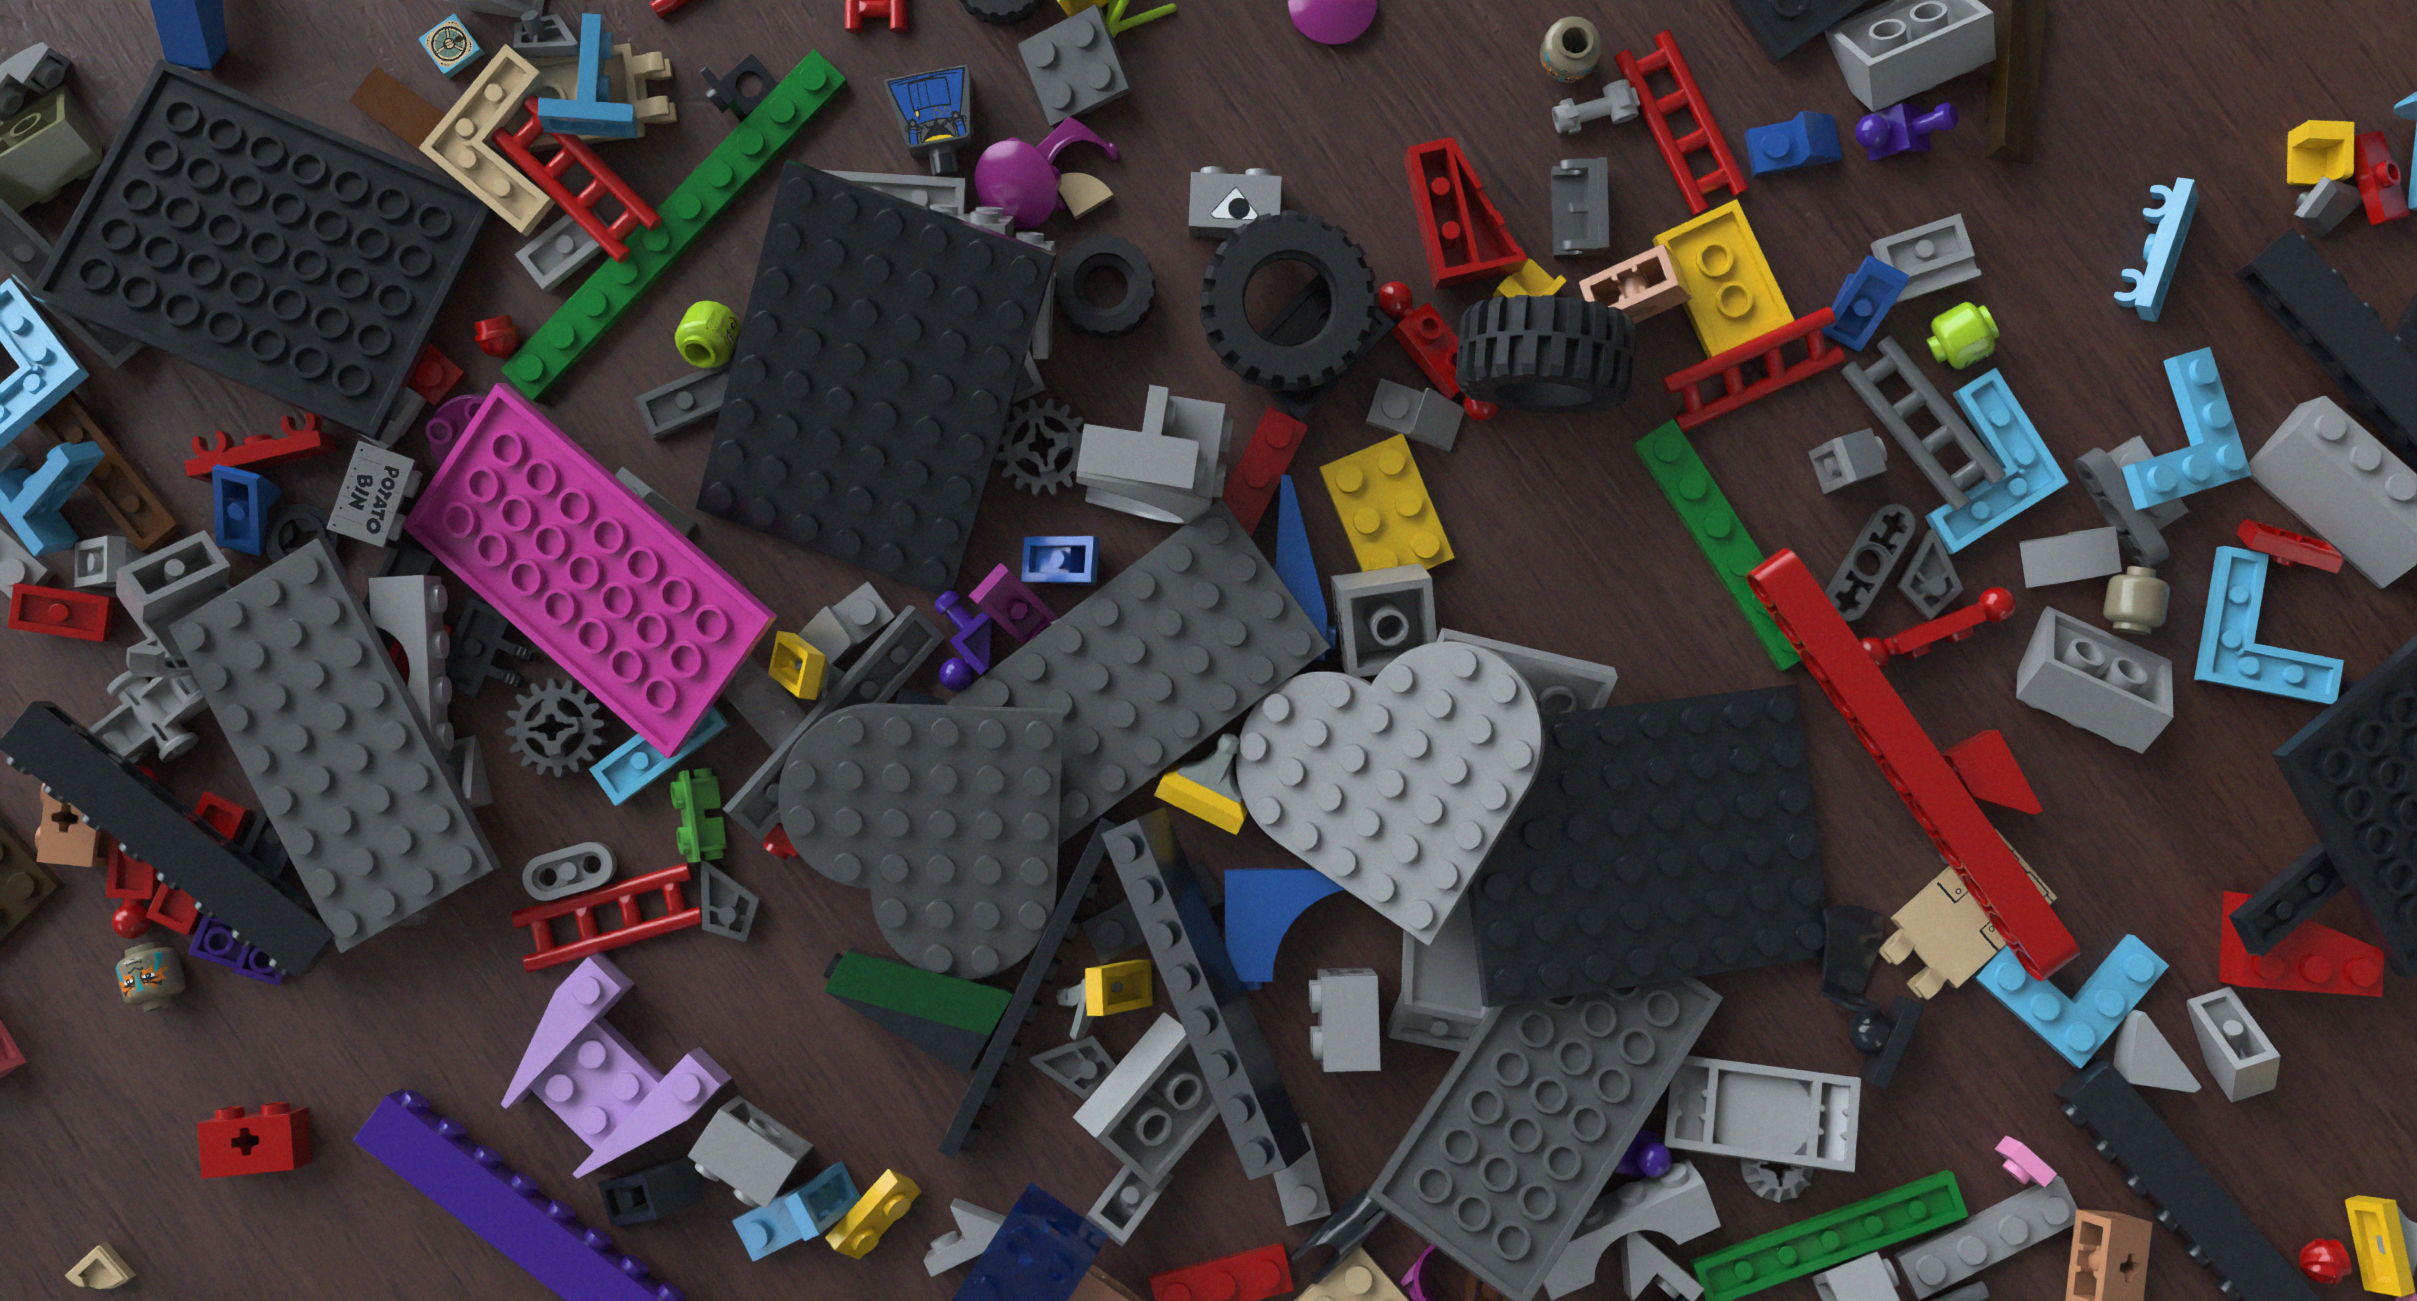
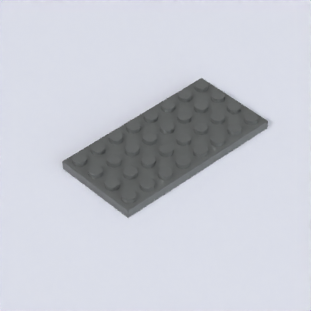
[944,499,1331,847]
[168,538,502,954]
[1366,977,1723,1301]

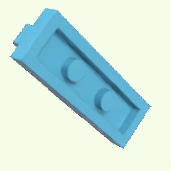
[2114,177,2199,322]

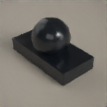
[1848,994,1924,1090]

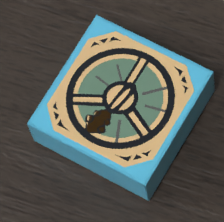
[418,13,485,79]

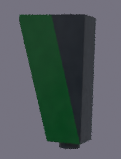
[823,947,1016,1076]

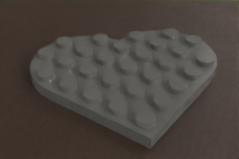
[778,703,1063,979]

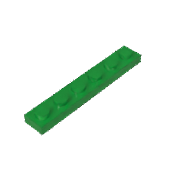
[1633,419,1801,671]
[1690,1170,1969,1301]

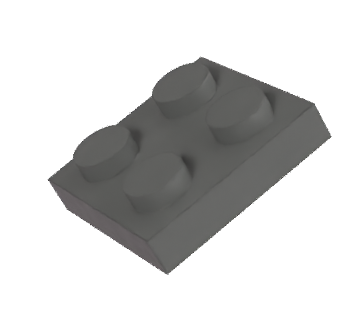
[1018,4,1134,129]

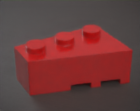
[1404,137,1528,291]
[2219,891,2384,997]

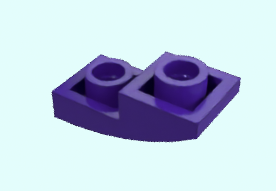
[188,915,283,986]

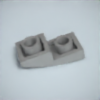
[0,42,71,121]
[2020,526,2122,588]

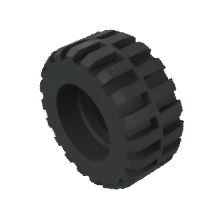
[1199,210,1379,392]
[1455,295,1638,414]

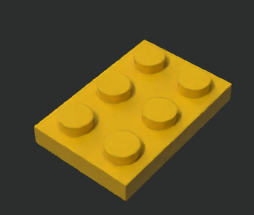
[1652,199,1795,358]
[1318,433,1455,572]

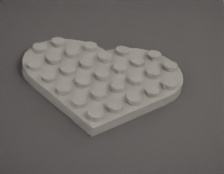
[1236,641,1545,946]

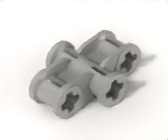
[89,670,210,765]

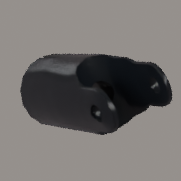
[1290,1186,1392,1284]

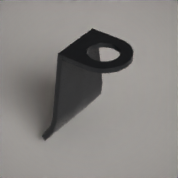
[1819,904,1884,1014]

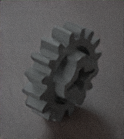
[995,398,1085,498]
[505,678,609,777]

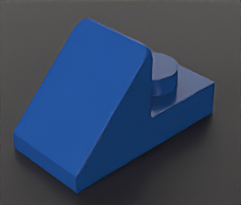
[1744,111,1842,177]
[1822,255,1909,352]
[212,464,283,556]
[1021,536,1100,587]

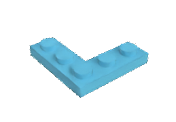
[0,278,90,450]
[2122,347,2252,511]
[1924,367,2069,555]
[2194,546,2344,705]
[589,703,730,806]
[1971,934,2169,1069]

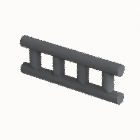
[1841,335,2007,512]

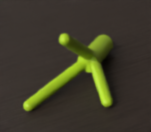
[1106,0,1177,39]

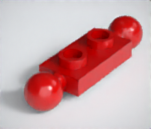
[1378,281,1499,421]
[1859,587,2016,671]
[106,766,161,939]

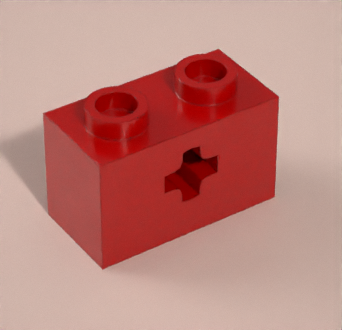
[197,1101,312,1179]

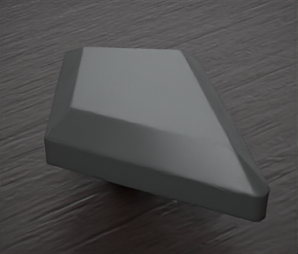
[513,10,580,58]
[2294,176,2363,238]
[1897,529,1964,620]
[701,860,761,943]
[1029,1034,1117,1100]

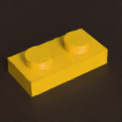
[825,1169,922,1260]

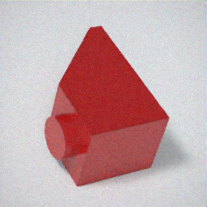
[1940,730,2043,815]

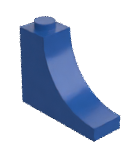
[150,0,228,71]
[1224,868,1346,990]

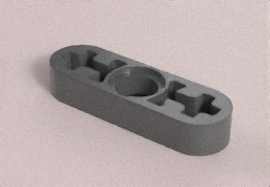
[2074,448,2169,569]
[1824,504,1915,622]

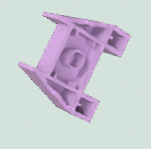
[501,952,732,1179]

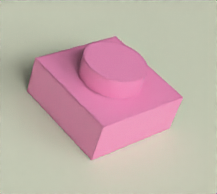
[1995,1136,2057,1188]

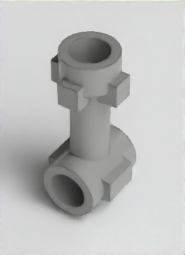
[1552,79,1640,135]

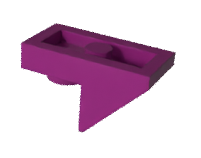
[969,563,1060,646]

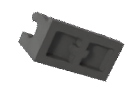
[1551,157,1609,258]

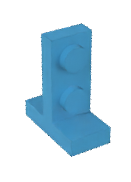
[538,13,638,139]
[0,441,106,557]
[732,1161,861,1262]

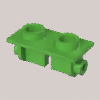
[671,768,727,863]

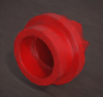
[474,314,520,359]
[2299,1238,2352,1285]

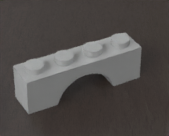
[369,575,454,759]
[1543,1159,1721,1301]

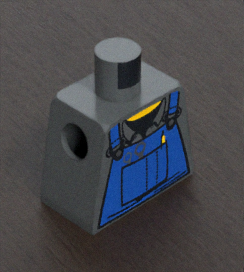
[883,64,974,177]

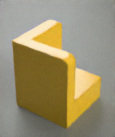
[2287,120,2354,186]
[1492,259,1567,298]

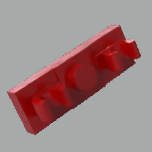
[184,411,338,482]

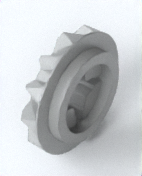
[1740,1158,1813,1203]

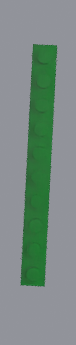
[500,49,849,403]

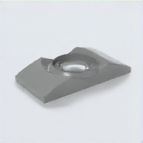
[1664,1055,1861,1173]

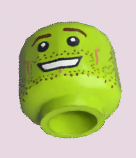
[675,300,741,368]
[1926,302,2000,370]

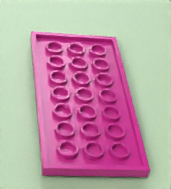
[403,383,777,759]

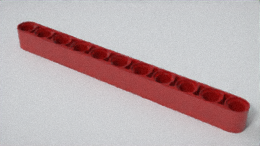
[1746,547,2080,982]

